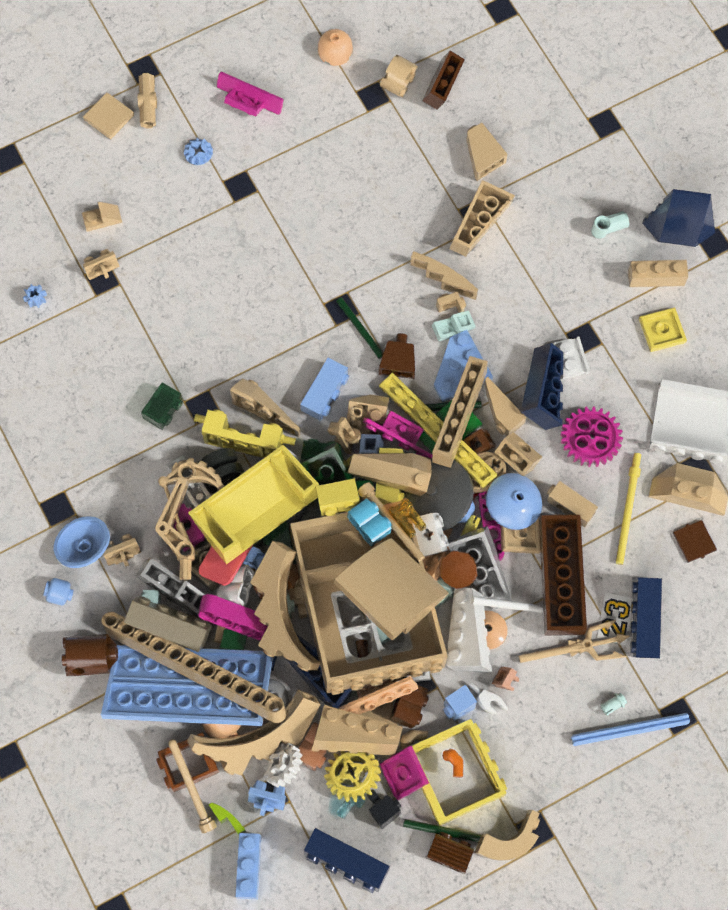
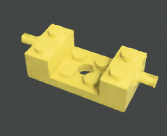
[194,410,296,458]

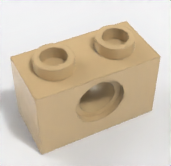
[495,432,542,476]

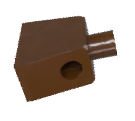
[379,333,415,379]

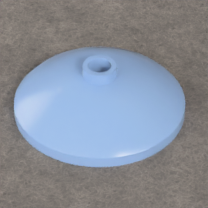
[486,473,542,530]
[54,516,110,568]

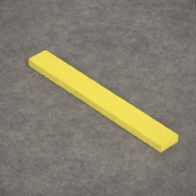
[379,373,497,489]

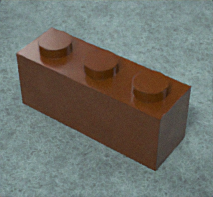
[422,50,465,110]

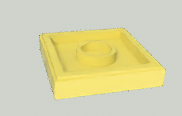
[639,307,687,352]

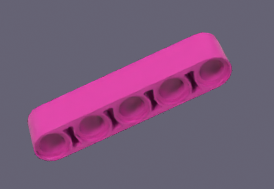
[198,594,268,641]

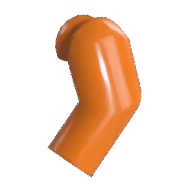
[442,749,463,778]

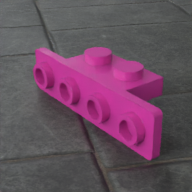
[217,71,284,117]
[362,411,433,458]

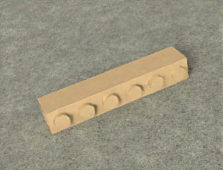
[432,356,488,468]

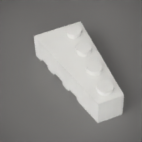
[445,588,492,672]

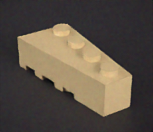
[449,180,515,257]
[311,705,403,755]

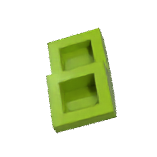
[209,802,246,835]

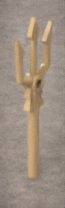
[518,619,630,663]

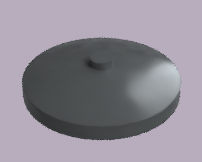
[401,458,474,532]

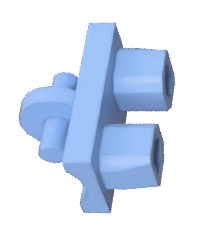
[248,780,286,816]

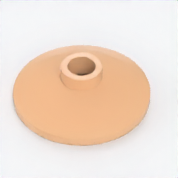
[484,611,507,650]

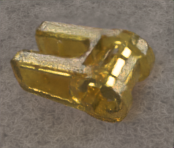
[388,498,426,539]

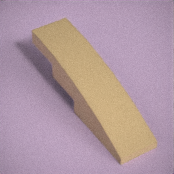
[410,251,478,300]

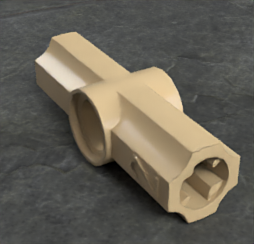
[137,73,157,129]

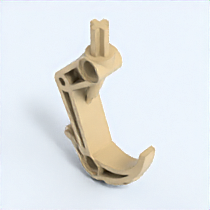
[155,458,225,581]

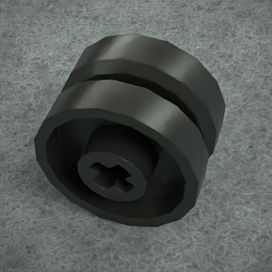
[198,448,245,493]

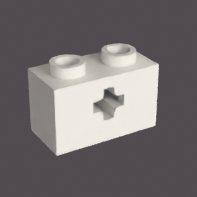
[412,513,448,557]

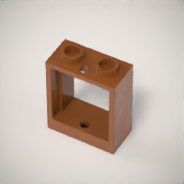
[156,732,219,792]

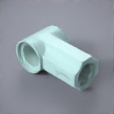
[591,211,630,239]

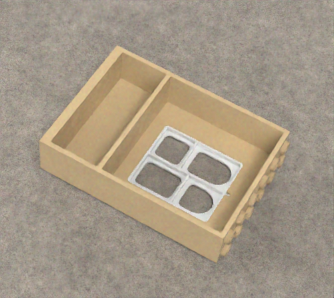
[290,500,448,695]

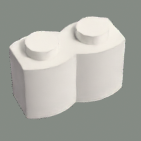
[217,565,255,607]

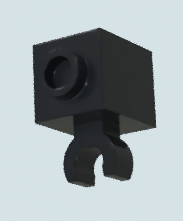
[367,789,402,829]

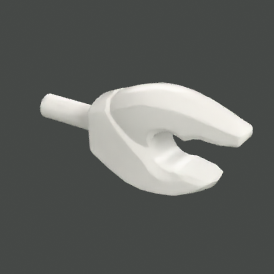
[469,682,508,715]

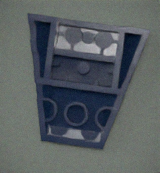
[642,189,715,247]

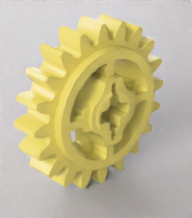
[324,751,381,802]

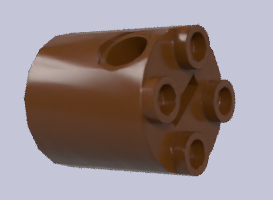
[62,634,118,676]

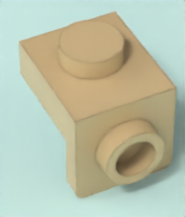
[436,291,466,313]

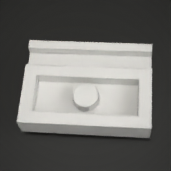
[553,337,590,379]

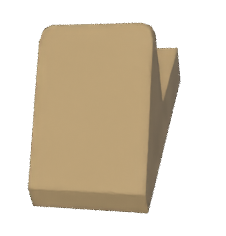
[82,202,122,232]

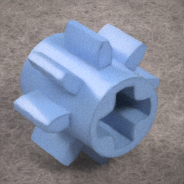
[23,284,47,308]

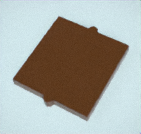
[673,520,717,563]

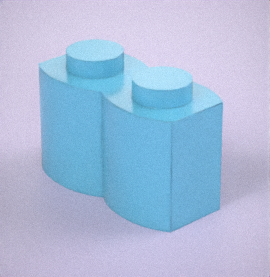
[347,498,392,547]

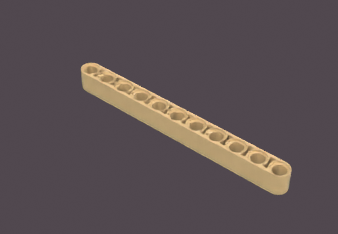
[101,612,286,723]

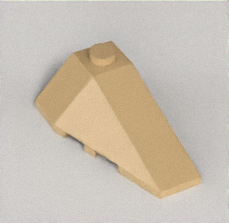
[230,378,301,437]
[347,453,431,496]

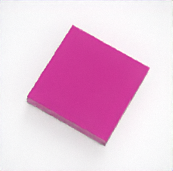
[379,746,429,800]

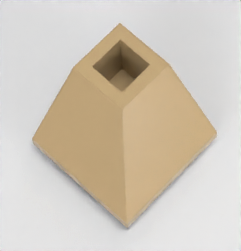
[347,394,389,439]

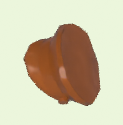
[440,551,477,589]

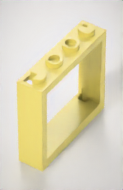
[412,719,507,826]

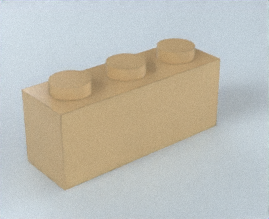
[628,260,688,287]

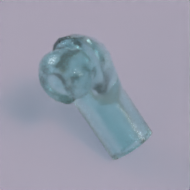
[336,796,365,819]

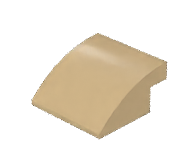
[334,538,449,641]

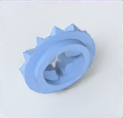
[184,138,213,165]

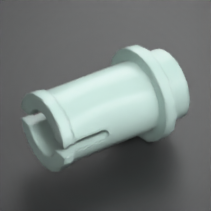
[600,693,627,716]

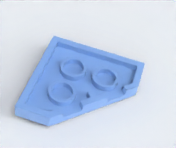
[434,330,493,403]

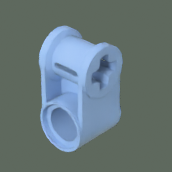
[242,546,265,570]

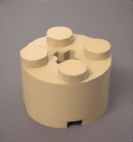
[380,54,418,98]

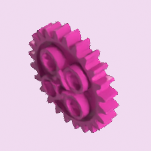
[560,406,623,467]

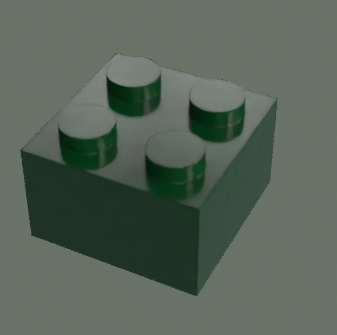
[300,442,354,486]

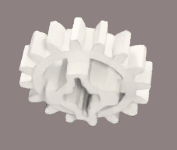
[264,743,303,787]

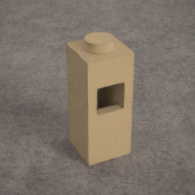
[547,481,598,527]

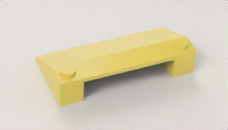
[188,445,319,564]

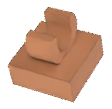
[492,666,519,691]

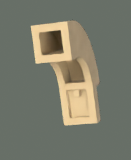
[474,810,540,860]

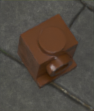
[463,428,496,454]

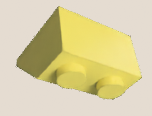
[316,478,360,516]

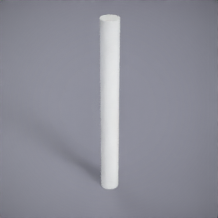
[471,596,544,613]

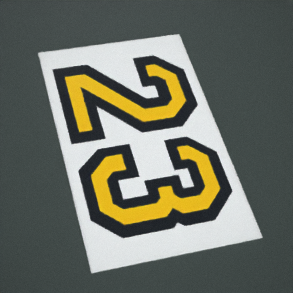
[597,592,633,646]

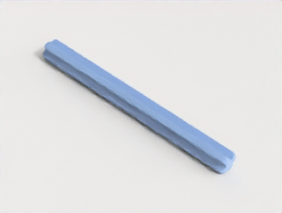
[571,713,690,746]

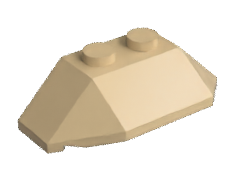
[648,463,728,516]

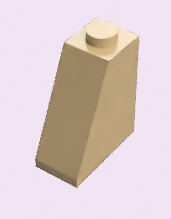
[466,123,507,181]

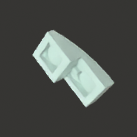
[432,311,476,342]

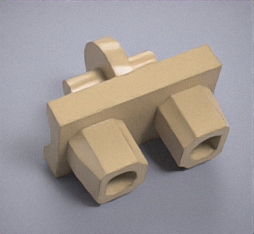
[83,249,120,280]
[327,417,361,454]
[103,533,141,567]

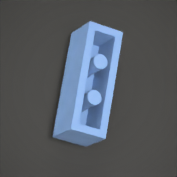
[300,358,349,421]
[235,833,261,900]

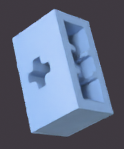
[443,685,477,722]

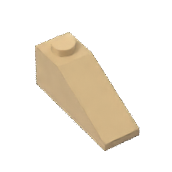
[484,377,526,436]

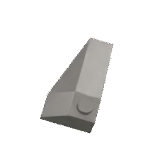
[448,526,512,610]

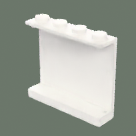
[649,379,728,464]

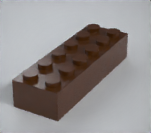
[539,515,587,636]

